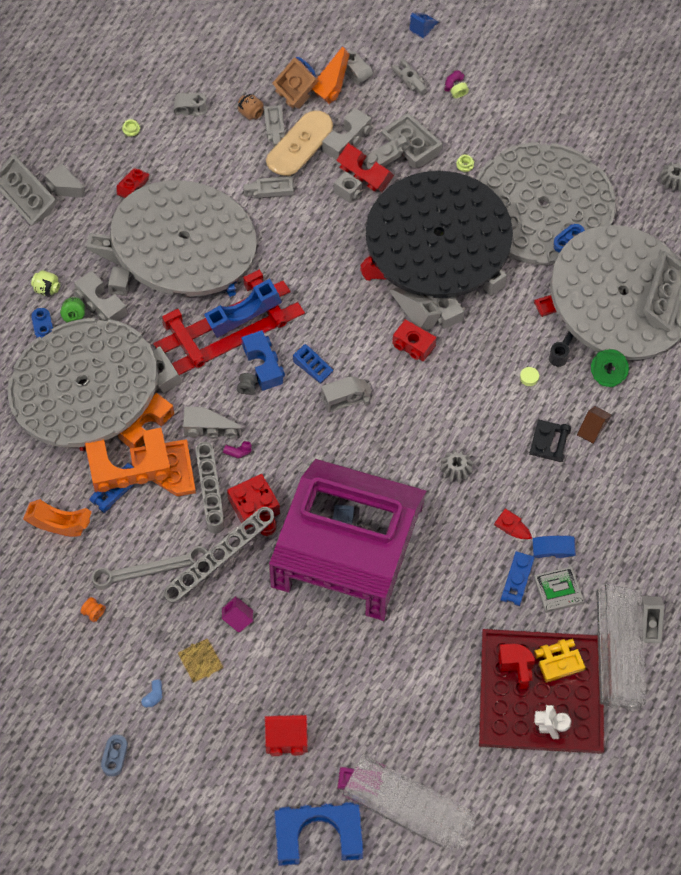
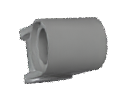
[345,51,373,85]
[173,93,208,116]

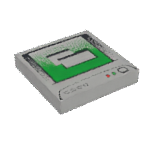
[534,566,584,613]

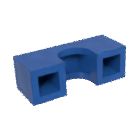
[241,330,285,391]

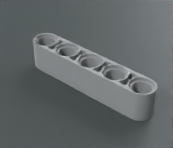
[196,442,224,534]

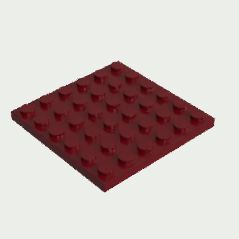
[479,629,604,754]

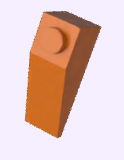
[312,46,350,104]

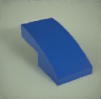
[533,536,576,558]

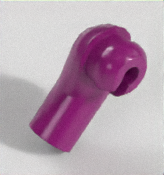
[444,70,465,92]
[223,441,252,459]

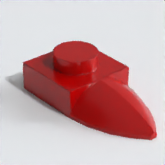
[494,508,532,539]

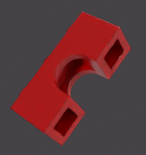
[336,143,394,192]

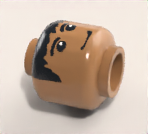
[238,94,264,120]

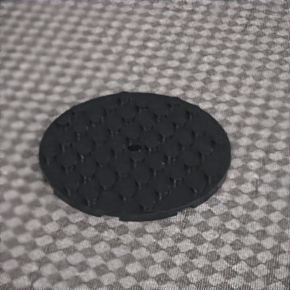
[366,171,513,298]

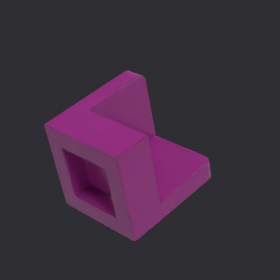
[222,596,253,632]

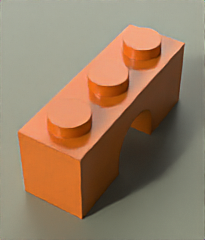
[118,393,174,448]

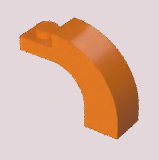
[23,499,92,537]

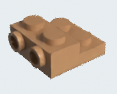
[272,57,319,109]

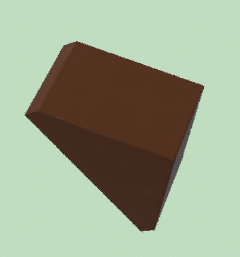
[577,406,612,444]

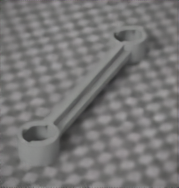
[92,546,208,590]

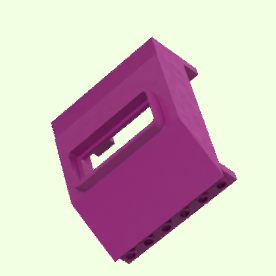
[269,459,426,621]

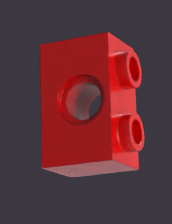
[392,319,436,362]

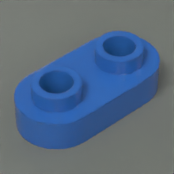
[553,224,585,253]
[31,308,53,338]

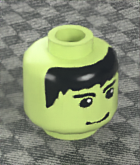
[31,270,60,297]

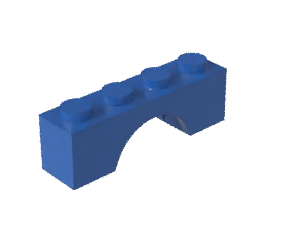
[204,278,282,338]

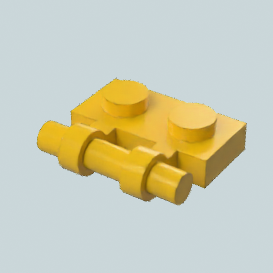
[534,639,585,682]

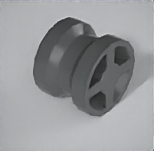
[237,373,258,395]

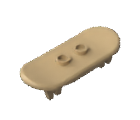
[266,110,333,176]

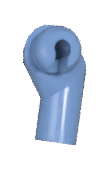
[141,680,162,708]

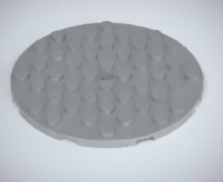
[476,142,615,265]
[110,180,257,297]
[550,225,681,360]
[8,318,158,448]

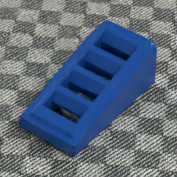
[293,344,333,384]

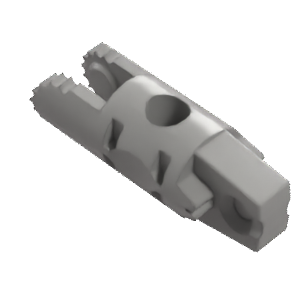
[391,58,427,96]

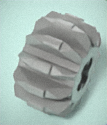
[660,162,681,192]
[440,449,473,483]

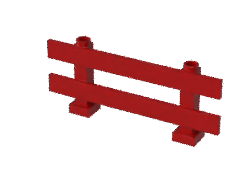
[153,269,305,375]

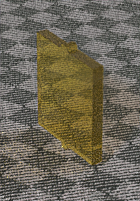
[178,638,223,683]

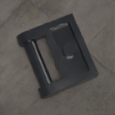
[529,419,571,462]

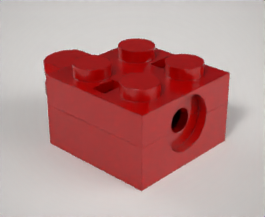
[227,474,280,536]

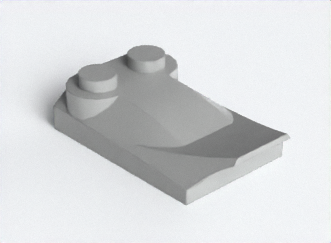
[381,113,443,168]

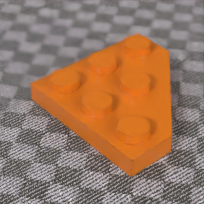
[130,439,196,496]

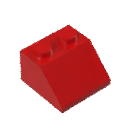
[265,715,308,756]

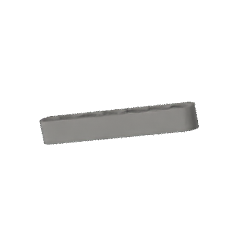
[164,507,274,603]

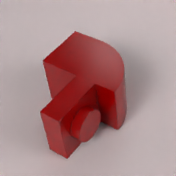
[498,644,535,689]

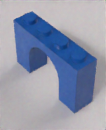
[275,802,363,866]

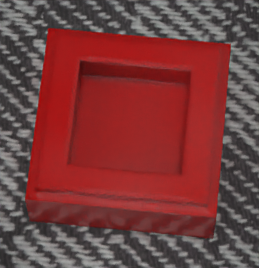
[534,295,557,317]

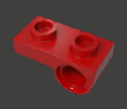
[116,168,150,198]

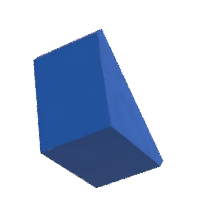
[410,13,439,39]

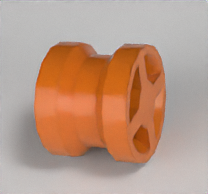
[80,597,106,622]

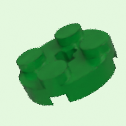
[591,349,629,387]

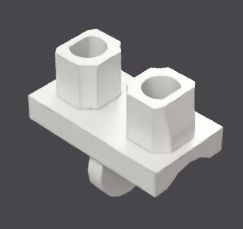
[535,705,571,739]

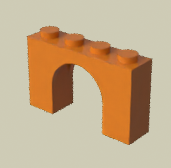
[85,427,171,492]

